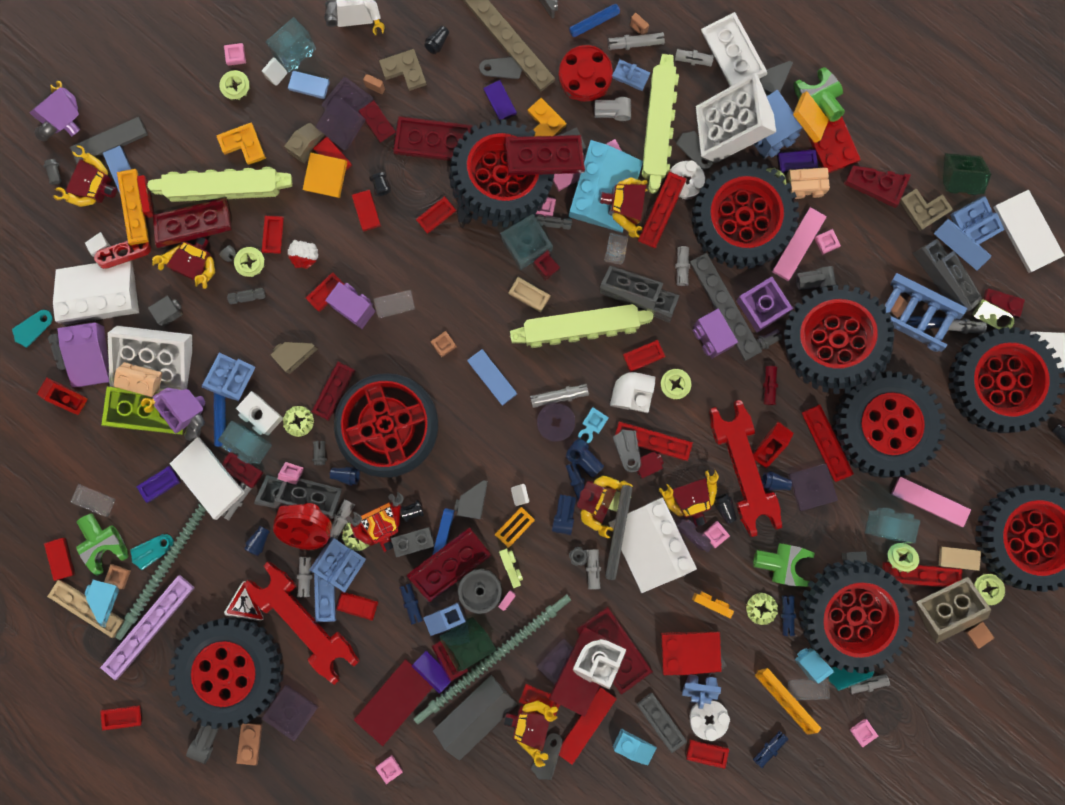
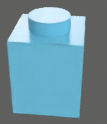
[85,580,119,627]
[794,648,834,684]
[613,729,657,766]

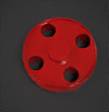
[559,45,613,102]
[273,503,332,550]

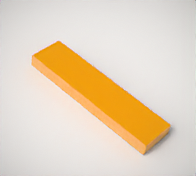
[117,169,149,245]
[755,668,822,735]

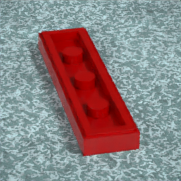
[638,171,687,249]
[802,404,854,482]
[615,421,693,461]
[882,562,962,587]
[559,686,617,765]

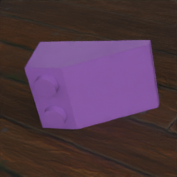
[57,323,109,388]

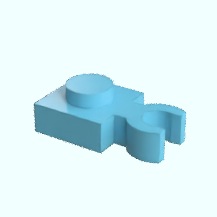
[578,407,609,444]

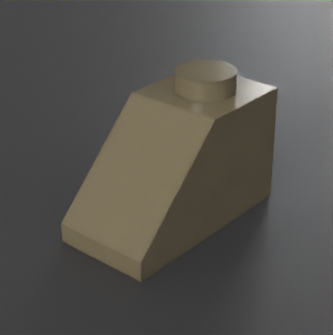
[284,123,325,163]
[271,342,318,374]

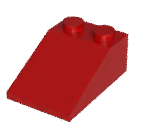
[661,632,722,675]

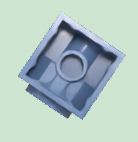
[753,90,803,159]

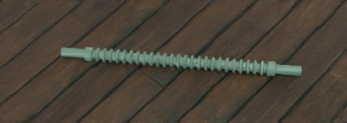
[115,504,207,640]
[413,594,571,724]

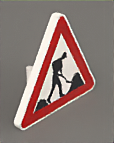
[224,581,263,621]

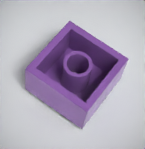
[736,277,793,332]
[325,282,375,329]
[693,308,738,359]

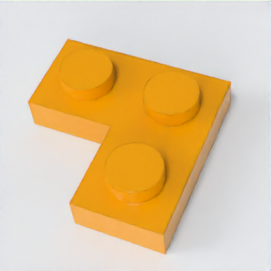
[528,98,567,136]
[216,122,266,165]
[692,591,734,619]

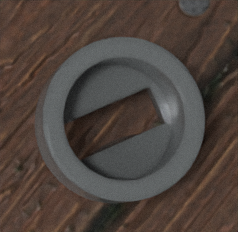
[219,245,236,262]

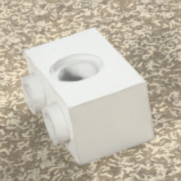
[236,391,283,435]

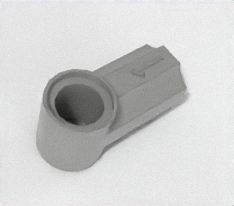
[594,97,631,121]

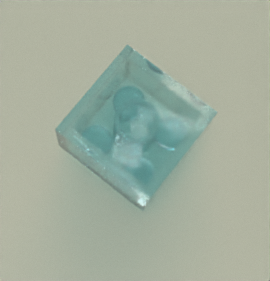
[266,17,316,72]
[500,214,553,270]
[218,421,272,465]
[865,508,920,544]

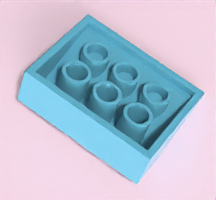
[569,140,643,233]

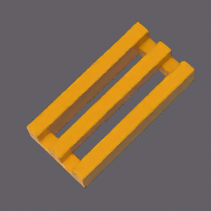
[495,507,535,548]

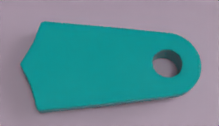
[12,310,53,348]
[130,534,174,570]
[829,667,874,691]

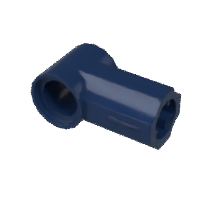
[566,439,604,477]
[552,495,576,535]

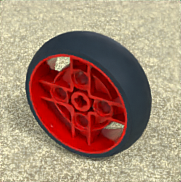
[334,374,438,477]

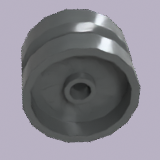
[458,569,502,614]

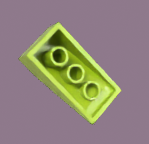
[101,386,183,435]

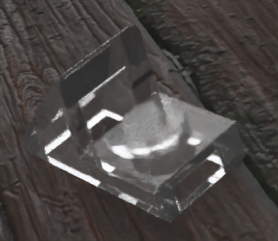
[604,233,628,265]

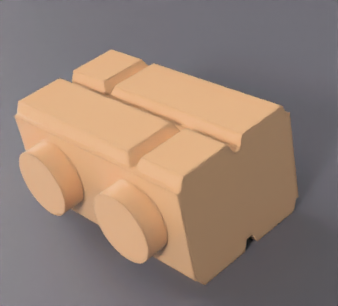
[786,168,830,199]
[114,362,162,397]

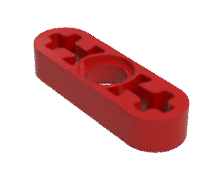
[94,241,151,269]

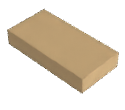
[508,277,551,313]
[938,547,981,571]

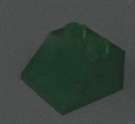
[943,153,991,195]
[439,617,496,672]

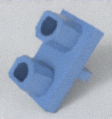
[612,60,650,91]
[682,675,721,709]

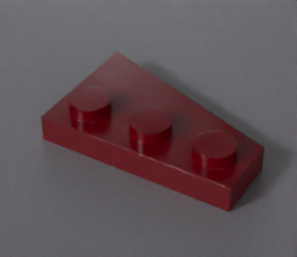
[844,166,911,208]

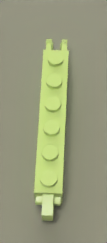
[642,54,679,194]
[147,167,293,202]
[510,304,653,348]

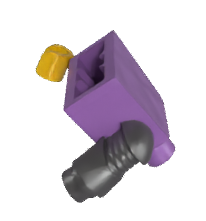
[29,81,80,141]
[141,388,205,441]

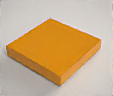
[793,91,829,143]
[303,153,348,198]

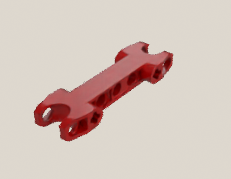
[709,400,782,537]
[244,562,360,685]

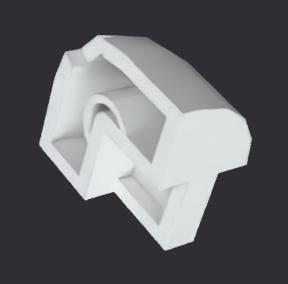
[610,372,655,413]
[573,639,626,689]

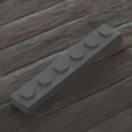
[689,253,762,361]

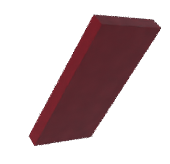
[393,116,472,161]
[505,135,585,176]
[153,198,232,248]
[407,528,492,602]
[576,607,653,695]
[549,627,619,717]
[353,659,433,746]

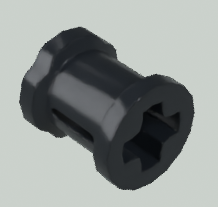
[369,172,391,197]
[400,500,424,522]

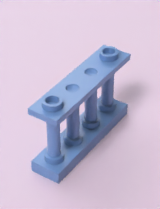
[885,273,967,352]

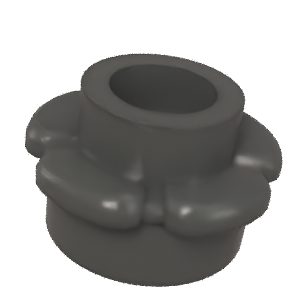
[569,547,587,566]

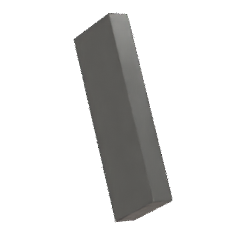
[636,692,687,753]

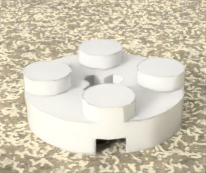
[670,161,705,199]
[689,700,730,741]

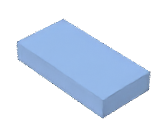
[288,71,330,99]

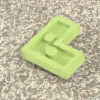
[499,548,523,588]

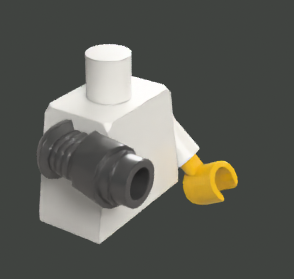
[324,0,385,35]

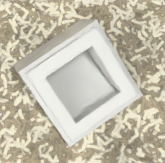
[262,57,287,86]
[85,232,110,257]
[511,484,530,506]

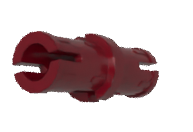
[763,366,778,405]

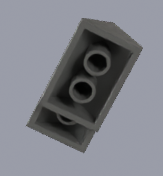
[912,238,983,312]
[600,266,679,323]
[254,475,342,518]
[433,675,518,761]

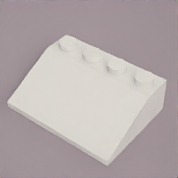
[696,73,776,163]
[53,260,139,325]
[108,326,192,393]
[608,498,697,593]

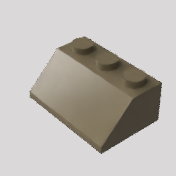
[916,577,991,643]

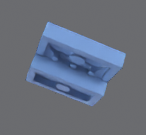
[950,196,1005,244]
[202,352,255,401]
[310,537,366,592]

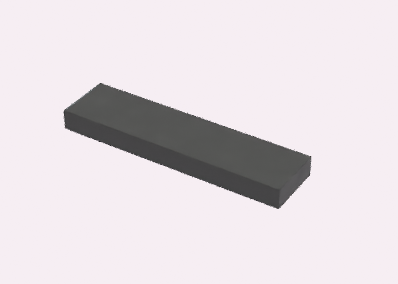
[70,117,148,164]

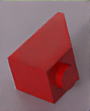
[37,377,88,415]
[753,422,794,469]

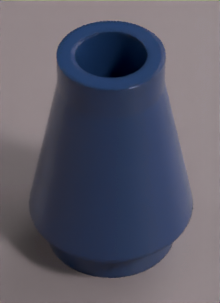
[330,467,360,486]
[762,471,792,491]
[244,526,270,556]

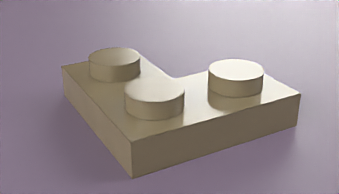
[379,49,427,91]
[900,189,953,231]

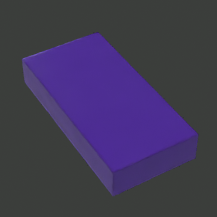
[483,80,517,122]
[777,150,818,173]
[136,466,181,503]
[412,651,451,694]

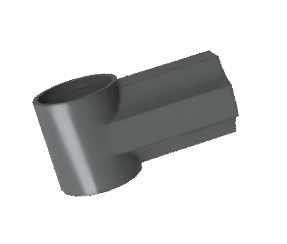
[796,266,836,290]
[186,724,220,764]

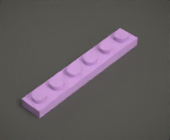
[100,575,195,680]

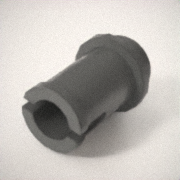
[43,159,62,185]
[756,329,782,350]
[312,441,327,466]

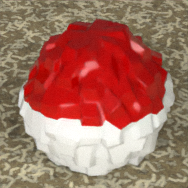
[287,240,319,269]

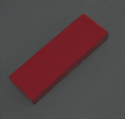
[311,362,356,421]

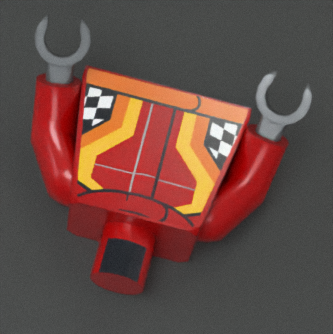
[346,492,404,552]

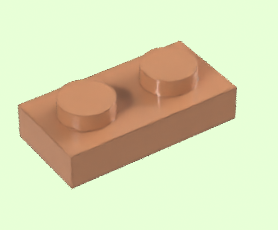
[236,722,263,765]

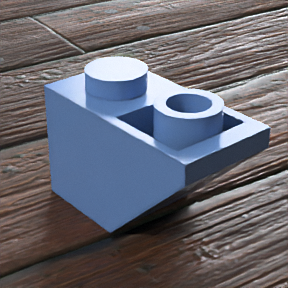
[423,602,467,636]

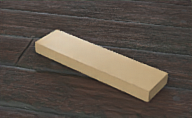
[47,580,125,638]

